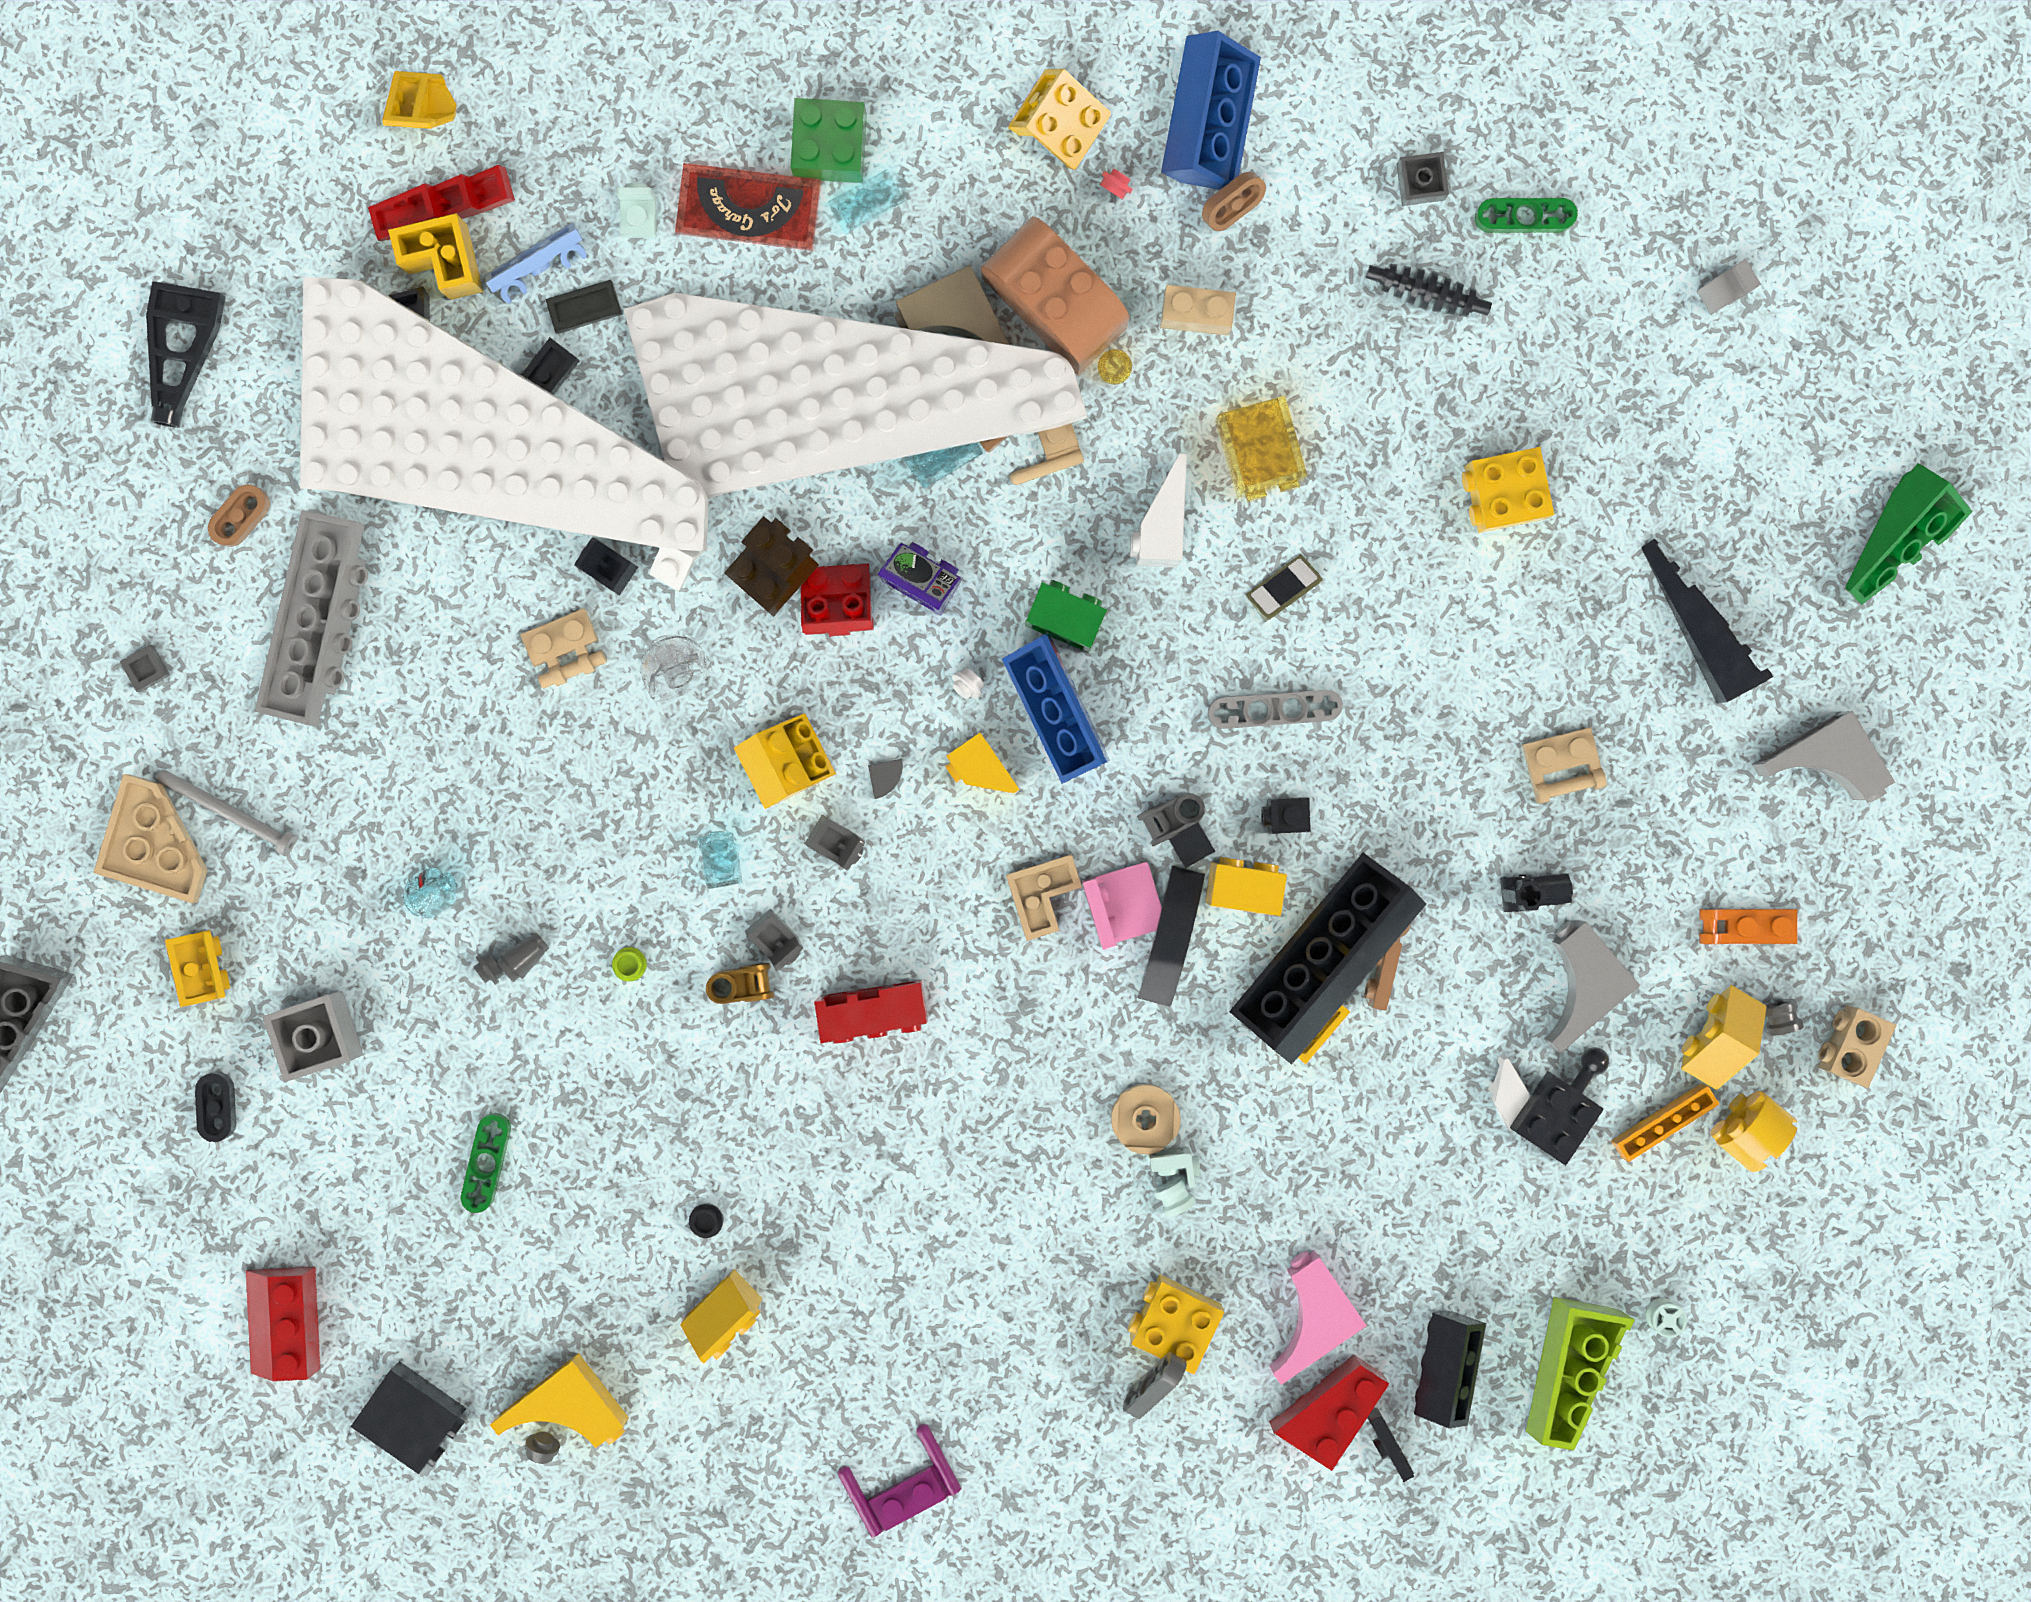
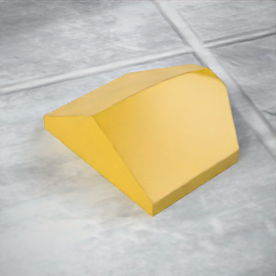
[382,71,457,129]

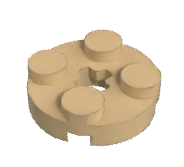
[1111,1083,1181,1154]

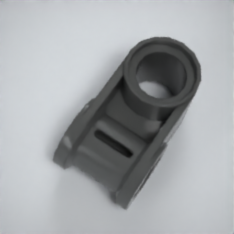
[1137,793,1205,847]

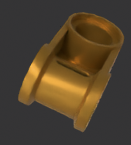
[705,963,775,1004]

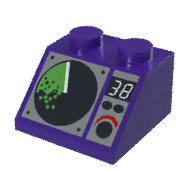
[878,542,962,616]

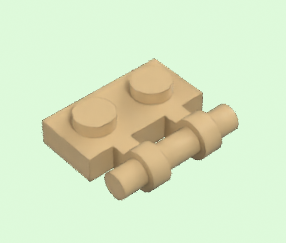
[520,608,607,689]

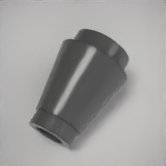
[496,933,550,982]

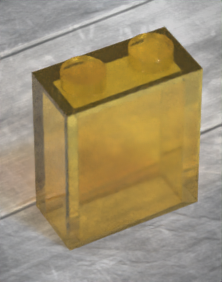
[1215,396,1308,502]

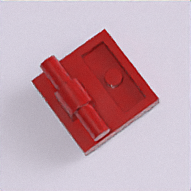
[801,563,874,637]

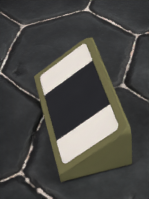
[1245,554,1323,622]

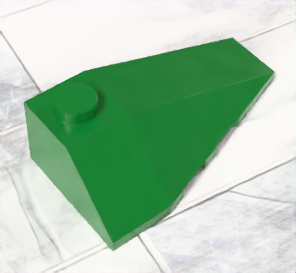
[1845,463,1973,605]

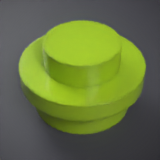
[612,947,647,982]

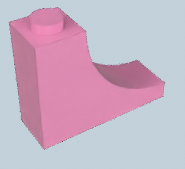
[1269,1251,1367,1385]

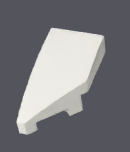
[1488,1053,1530,1131]

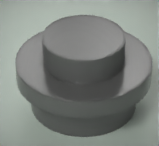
[473,952,505,985]
[525,1431,560,1464]

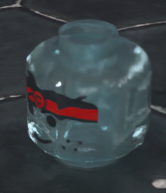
[403,868,458,919]

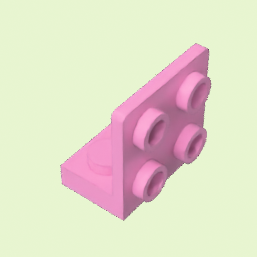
[1082,862,1162,950]

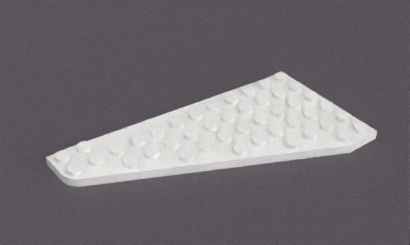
[300,277,709,551]
[623,293,1088,499]

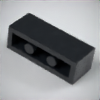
[1414,1311,1486,1429]

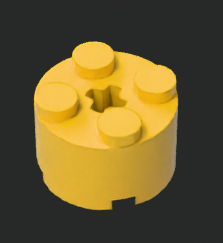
[1710,1091,1797,1172]

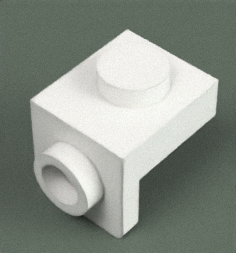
[649,547,703,591]

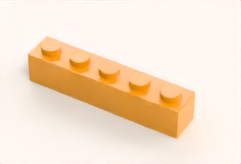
[1611,1083,1719,1162]

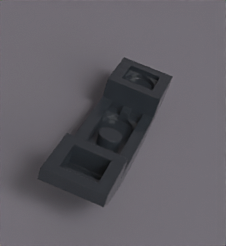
[1138,865,1205,1007]

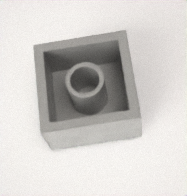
[262,990,364,1083]

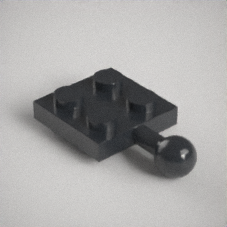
[1510,1047,1610,1166]

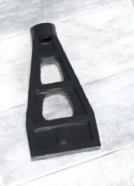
[146,281,226,428]

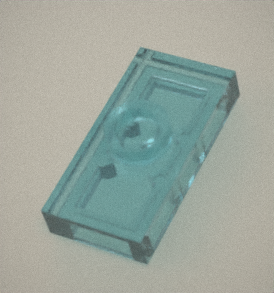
[827,169,904,235]

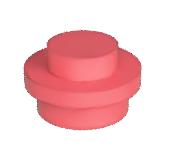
[1100,168,1133,200]

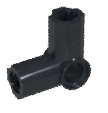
[1500,873,1573,912]

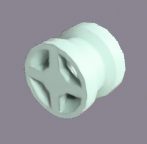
[1153,1176,1196,1218]
[1645,1298,1687,1338]

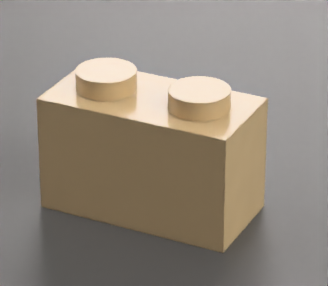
[1160,285,1236,336]

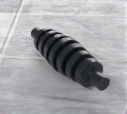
[1365,263,1492,317]

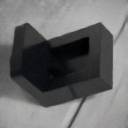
[574,537,638,596]

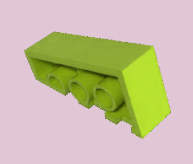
[1526,1297,1635,1451]

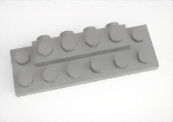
[254,510,368,727]

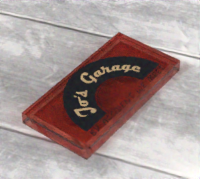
[675,163,821,251]

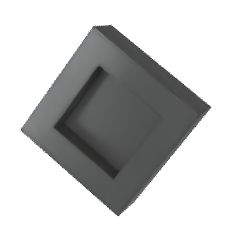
[120,645,171,692]

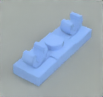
[485,222,587,304]

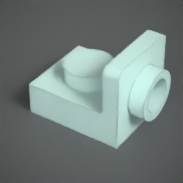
[617,182,656,238]
[1148,1147,1201,1188]

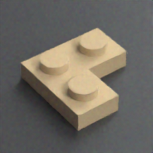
[1006,854,1082,941]

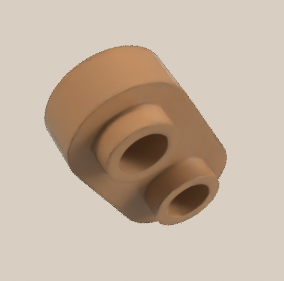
[1202,172,1266,231]
[208,485,270,547]

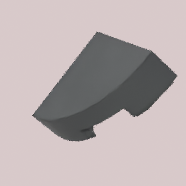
[868,759,903,799]

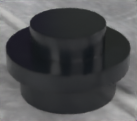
[689,1203,724,1238]

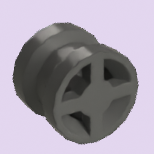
[1765,999,1804,1036]

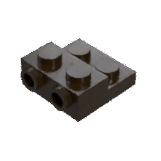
[724,516,819,617]

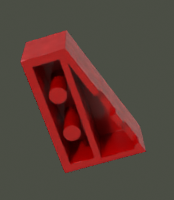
[814,980,928,1044]
[1269,1355,1389,1471]

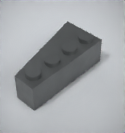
[0,955,74,1094]

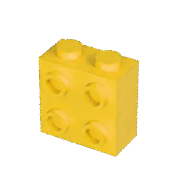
[1462,447,1555,534]
[1127,1274,1225,1375]

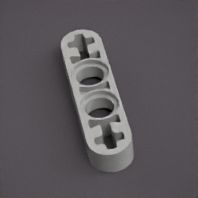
[1207,690,1343,729]

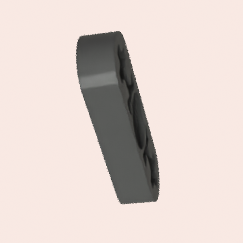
[1122,1352,1187,1419]

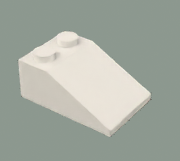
[1130,454,1187,568]

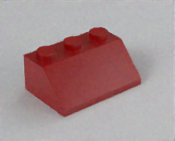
[246,1266,321,1382]

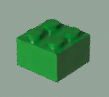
[790,98,867,183]
[1025,580,1107,653]

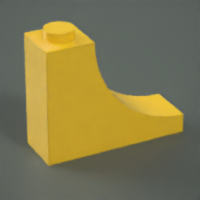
[490,1353,629,1448]

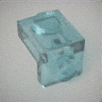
[698,831,743,889]

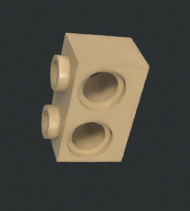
[1818,1005,1897,1088]

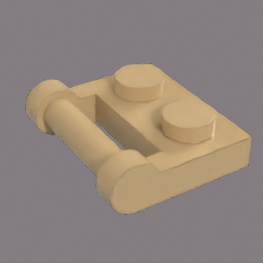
[1522,727,1607,804]

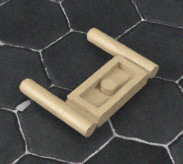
[1010,423,1084,485]

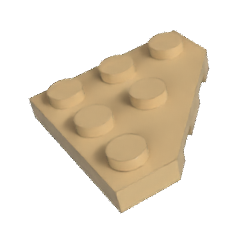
[93,774,208,903]

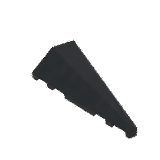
[1641,539,1774,704]

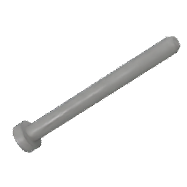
[156,771,298,856]

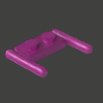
[837,1424,962,1538]

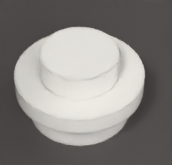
[952,668,984,699]

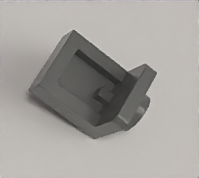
[804,815,865,871]
[745,908,803,970]

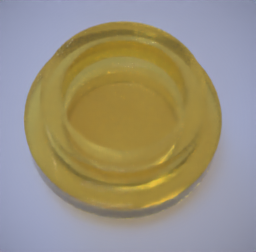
[1098,349,1132,385]

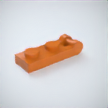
[1699,909,1797,944]

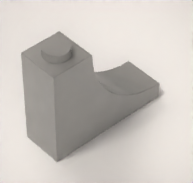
[1752,711,1895,803]
[1544,920,1640,1053]

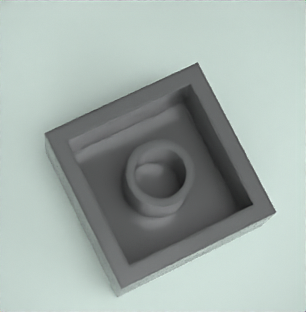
[1396,152,1449,206]

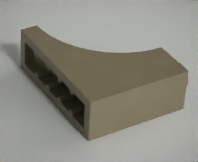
[893,265,1010,345]

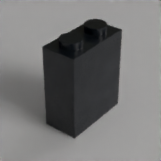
[350,1361,467,1475]

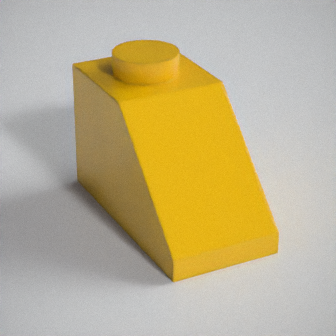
[945,733,1020,793]

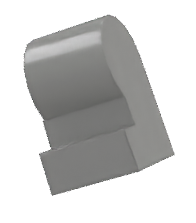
[1696,258,1762,315]

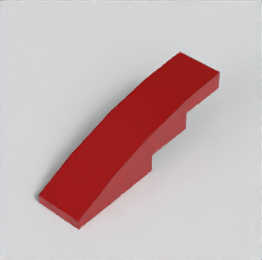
[368,165,515,241]

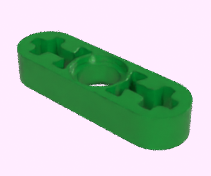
[1474,198,1578,233]
[460,1113,511,1213]

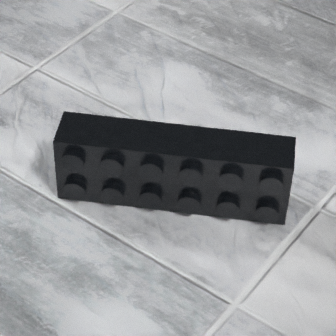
[1229,852,1427,1065]

